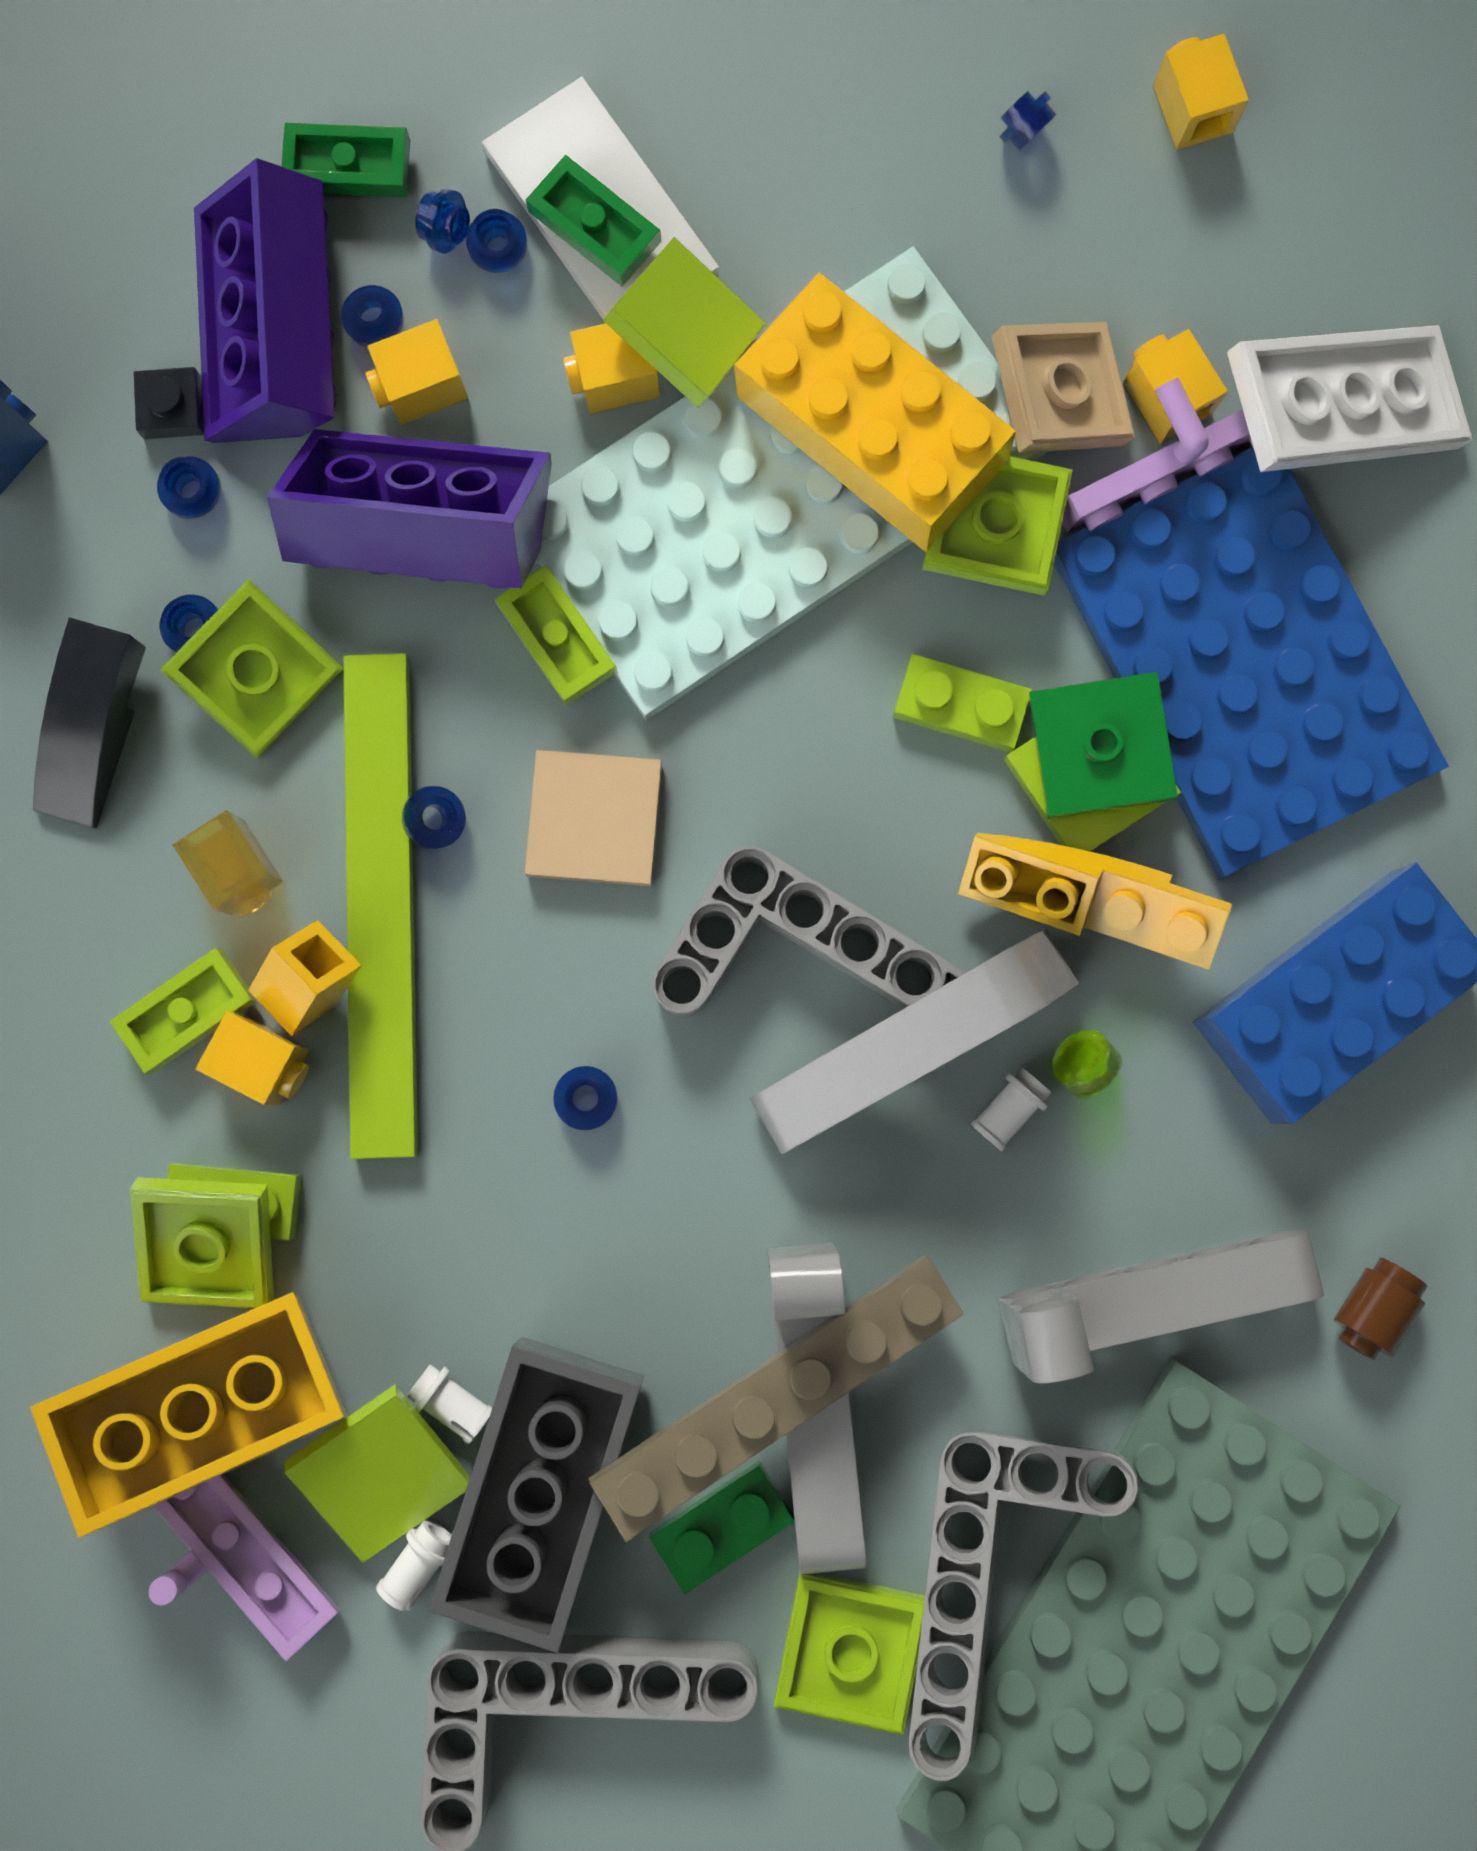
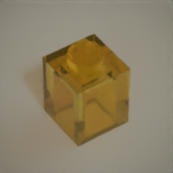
[172,810,284,916]

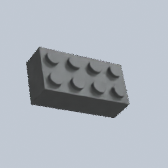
[428,1337,645,1653]

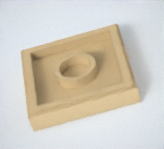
[991,322,1135,454]
[525,750,662,887]

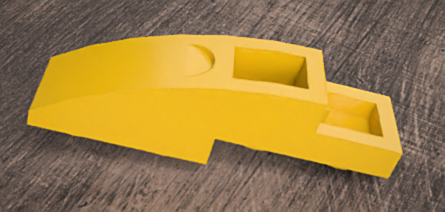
[958,833,1232,970]

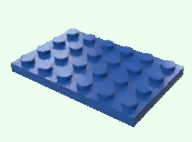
[1054,448,1449,880]

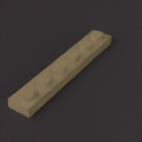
[588,1256,964,1542]

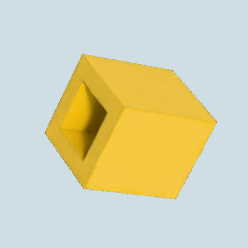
[1153,33,1249,150]
[365,319,469,425]
[563,323,660,414]
[1123,329,1228,444]
[248,920,362,1036]
[195,1011,310,1105]

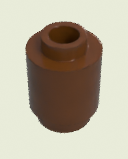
[1333,1257,1428,1361]

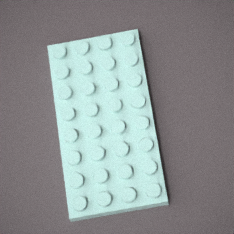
[536,246,1047,721]

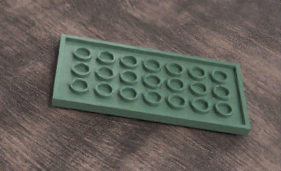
[896,1358,1401,1851]

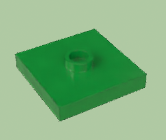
[1029,672,1178,819]

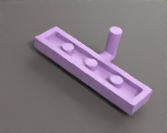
[1062,378,1254,532]
[149,1474,340,1661]

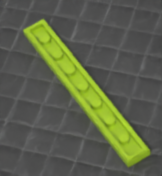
[343,653,418,1159]

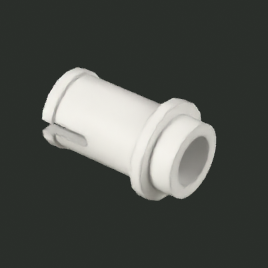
[971,1068,1051,1152]
[406,1364,492,1444]
[376,1520,452,1611]

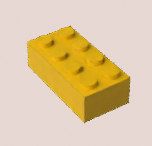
[734,272,1016,552]
[30,1292,348,1538]

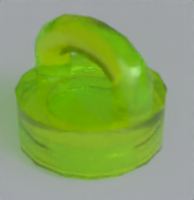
[1052,1030,1122,1099]

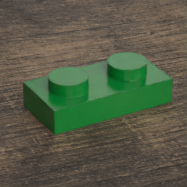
[281,122,411,198]
[525,154,662,287]
[649,1461,795,1595]

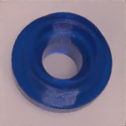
[999,91,1057,151]
[415,188,470,254]
[466,209,528,273]
[341,285,404,347]
[157,456,221,519]
[159,594,219,653]
[402,786,466,849]
[553,1066,618,1130]

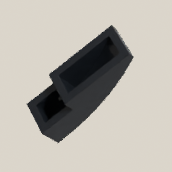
[33,617,146,829]

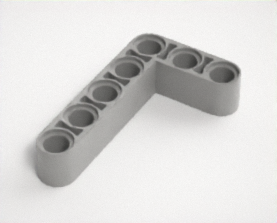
[653,846,966,1017]
[749,928,1079,1154]
[998,1229,1324,1383]
[767,1242,866,1575]
[909,1431,1139,1781]
[420,1631,758,1851]

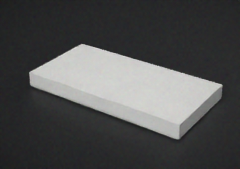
[482,76,719,319]
[1227,325,1473,472]

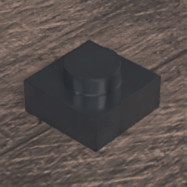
[133,367,204,439]

